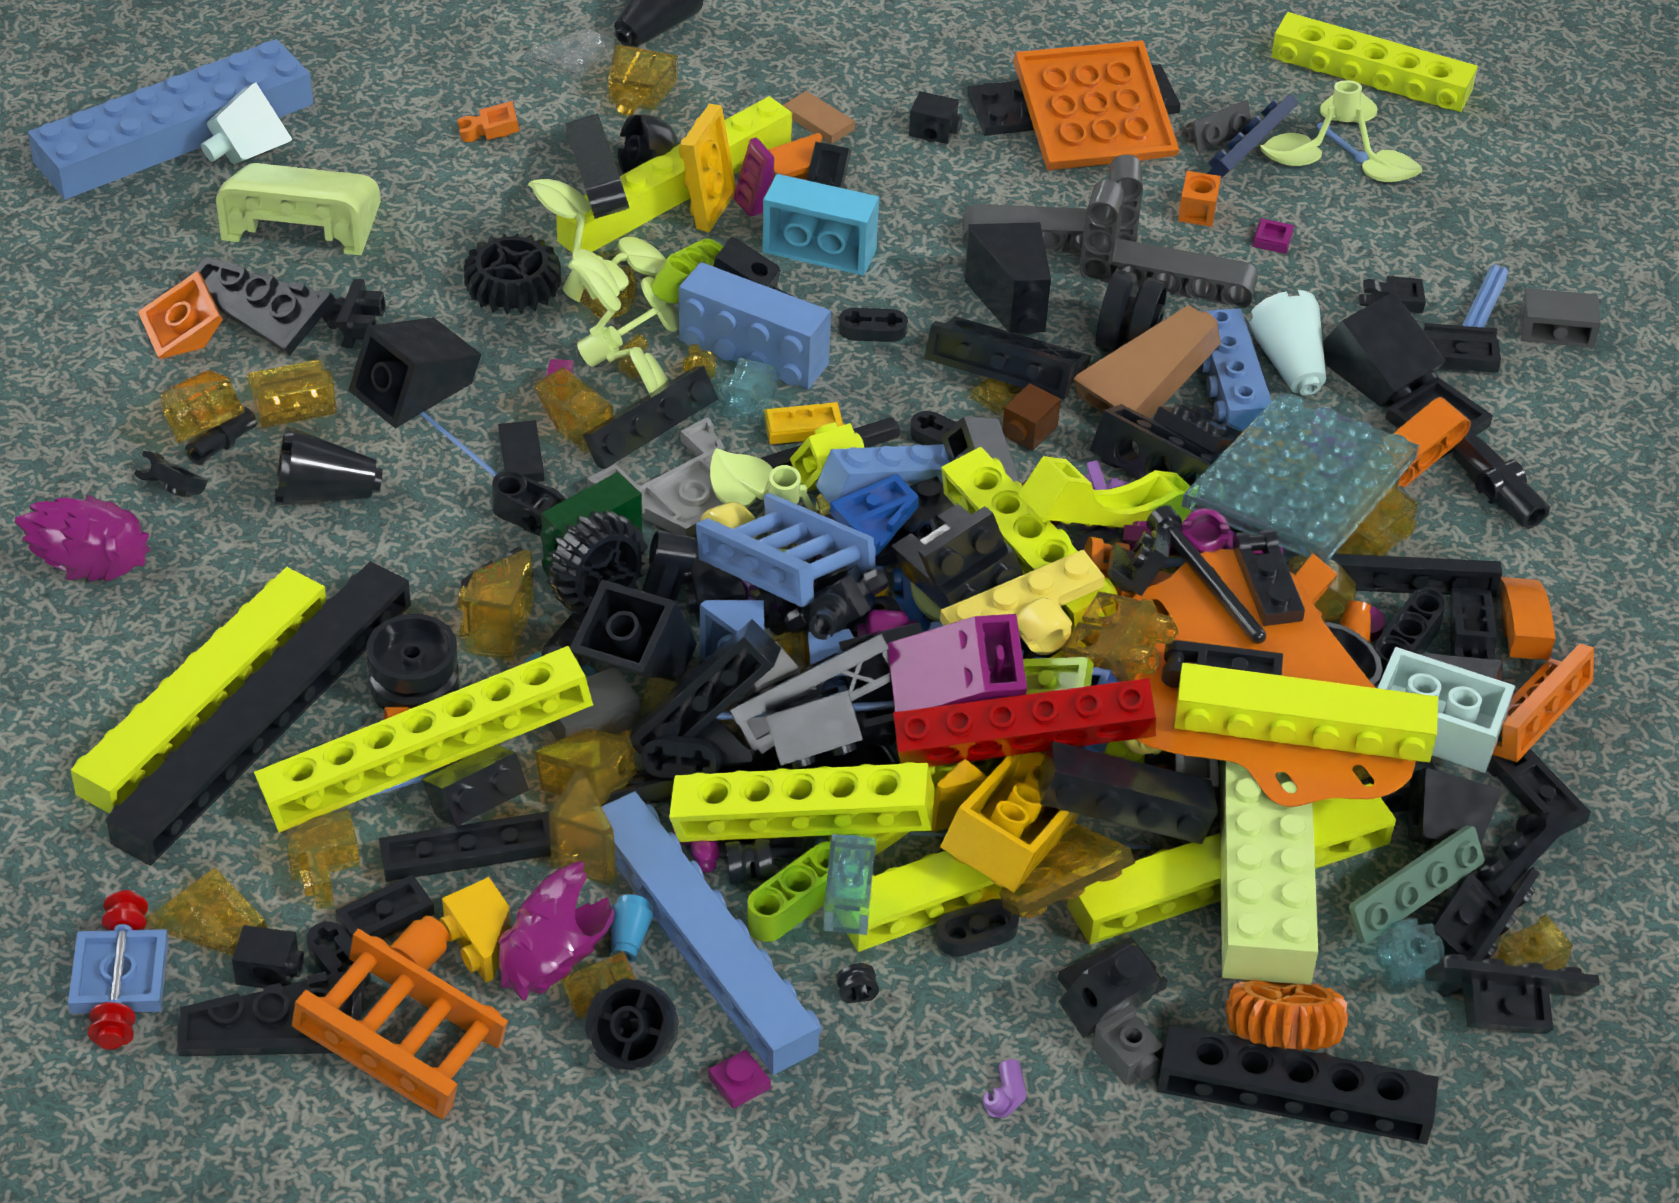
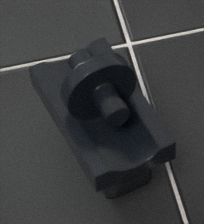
[322,279,386,348]

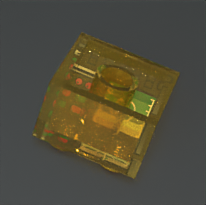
[458,550,534,661]

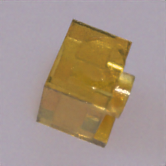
[1497,914,1573,970]

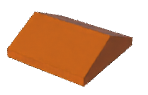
[138,271,223,359]

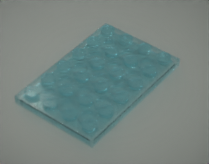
[1181,392,1420,564]

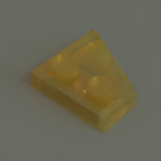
[147,867,268,956]

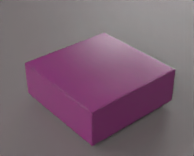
[1252,218,1295,254]

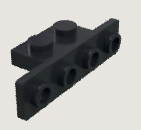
[1423,866,1540,998]
[1425,954,1600,1034]

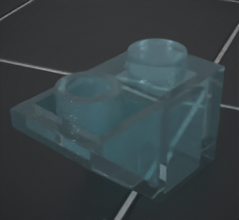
[823,834,876,935]

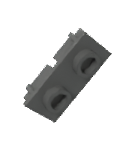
[1182,100,1251,152]

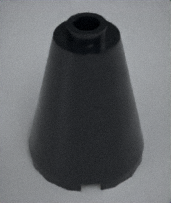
[614,0,703,47]
[274,427,383,505]

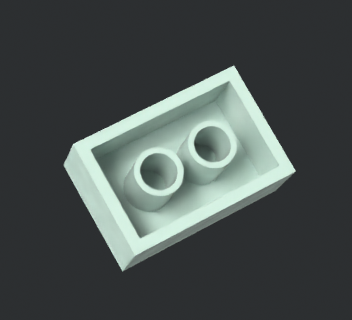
[1378,647,1515,773]

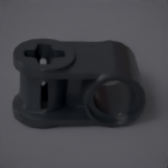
[492,471,566,536]

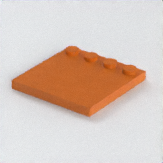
[1013,40,1179,170]

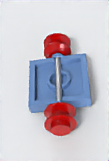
[68,890,169,1050]

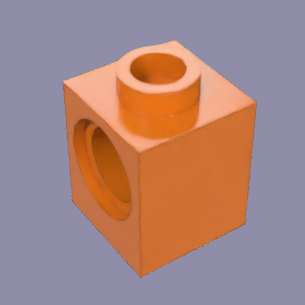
[1178,171,1221,227]

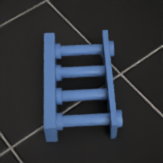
[696,493,876,607]

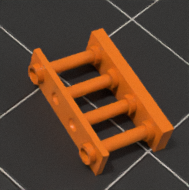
[292,929,508,1120]

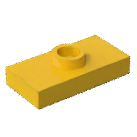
[763,402,844,445]

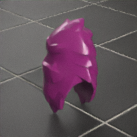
[14,495,150,582]
[498,861,614,1001]

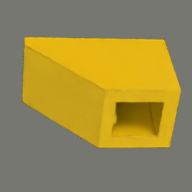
[440,877,511,983]

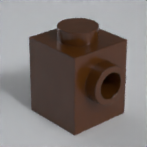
[1002,383,1061,451]

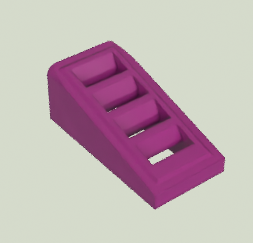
[734,137,774,217]

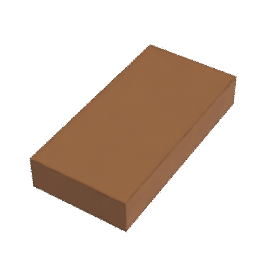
[783,91,855,144]

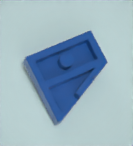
[830,474,918,557]

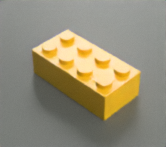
[940,751,1080,892]

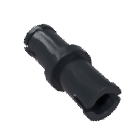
[185,406,257,465]

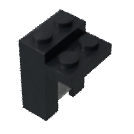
[892,503,1024,609]

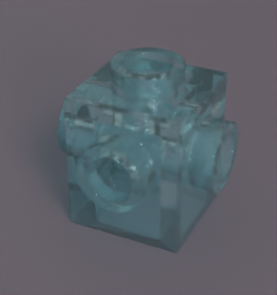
[1376,919,1444,988]

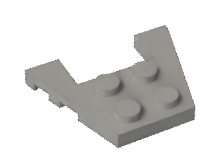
[587,417,725,537]

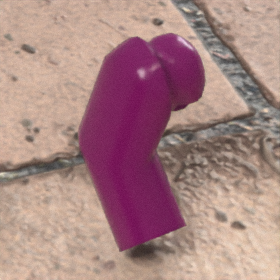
[672,828,719,873]

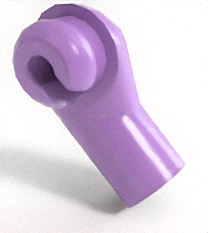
[983,1059,1027,1118]

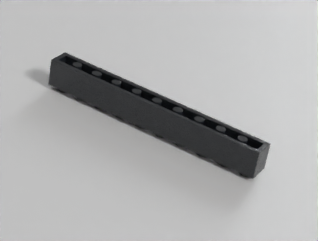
[106,561,411,866]

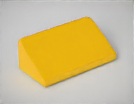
[932,759,987,832]

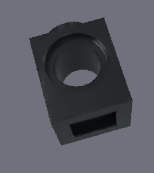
[232,925,304,988]

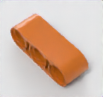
[1364,397,1471,494]

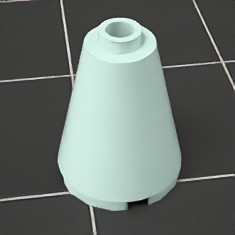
[1247,290,1326,396]

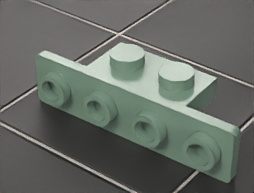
[1349,825,1484,943]

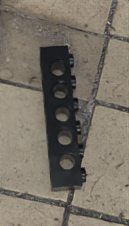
[1089,404,1315,551]
[1157,1025,1439,1145]

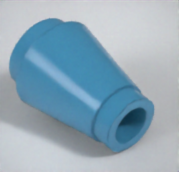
[610,894,654,962]

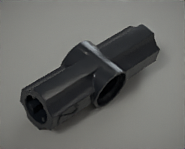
[1452,433,1550,529]

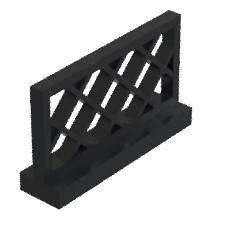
[924,316,1092,400]

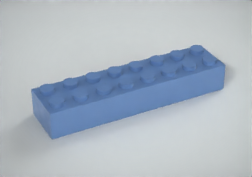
[28,39,313,200]

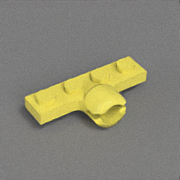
[940,550,1105,655]

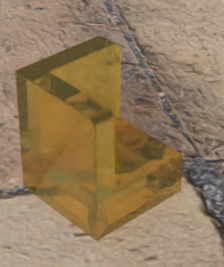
[561,951,636,1019]

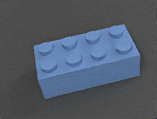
[679,262,831,390]

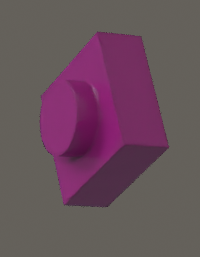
[708,1049,771,1109]

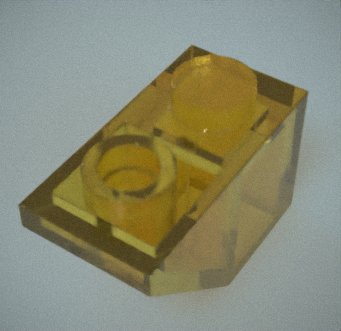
[534,367,613,453]

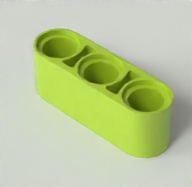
[651,238,723,304]
[747,841,850,942]

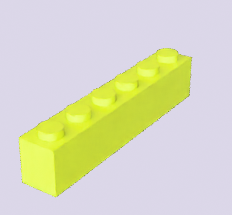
[1174,663,1438,763]

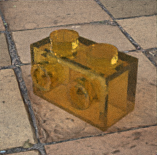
[1333,483,1418,556]

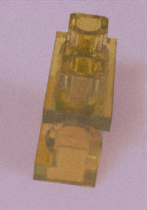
[1062,591,1178,682]

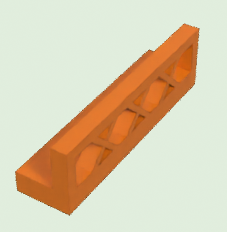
[1492,643,1594,762]

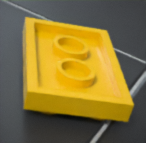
[679,104,736,232]

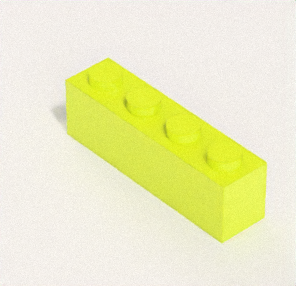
[835,851,1012,952]

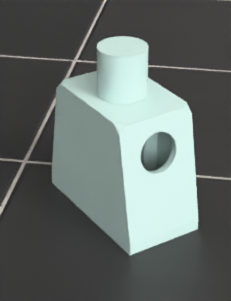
[201,82,292,164]

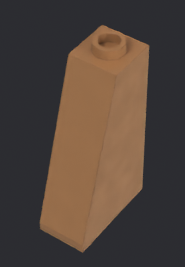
[1074,305,1221,419]

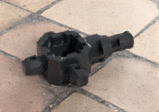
[784,564,892,640]

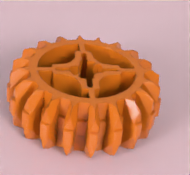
[1225,980,1348,1051]

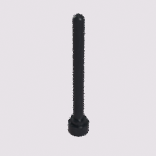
[1146,505,1266,644]

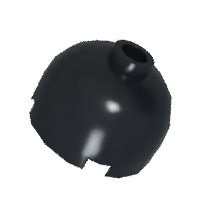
[618,114,680,174]
[585,979,679,1070]

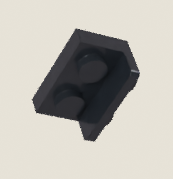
[1107,524,1171,596]

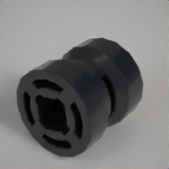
[726,838,773,885]

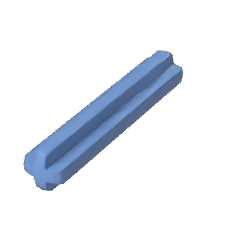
[1462,264,1509,327]

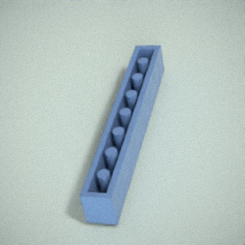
[591,791,822,1075]

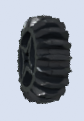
[463,233,561,315]
[545,510,649,614]

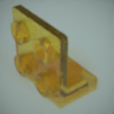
[247,360,337,428]

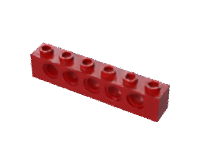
[893,678,1156,767]

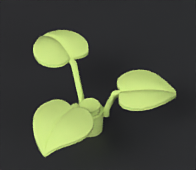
[1260,80,1422,182]
[527,179,667,303]
[569,255,679,394]
[710,448,830,552]

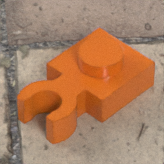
[457,101,520,142]

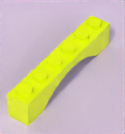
[1017,456,1201,529]

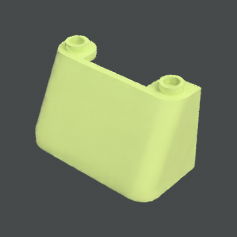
[216,163,381,255]

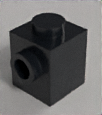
[909,91,963,144]

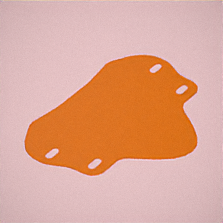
[1127,549,1416,807]

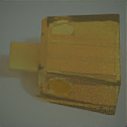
[608,44,678,116]
[160,370,245,444]
[535,728,637,806]

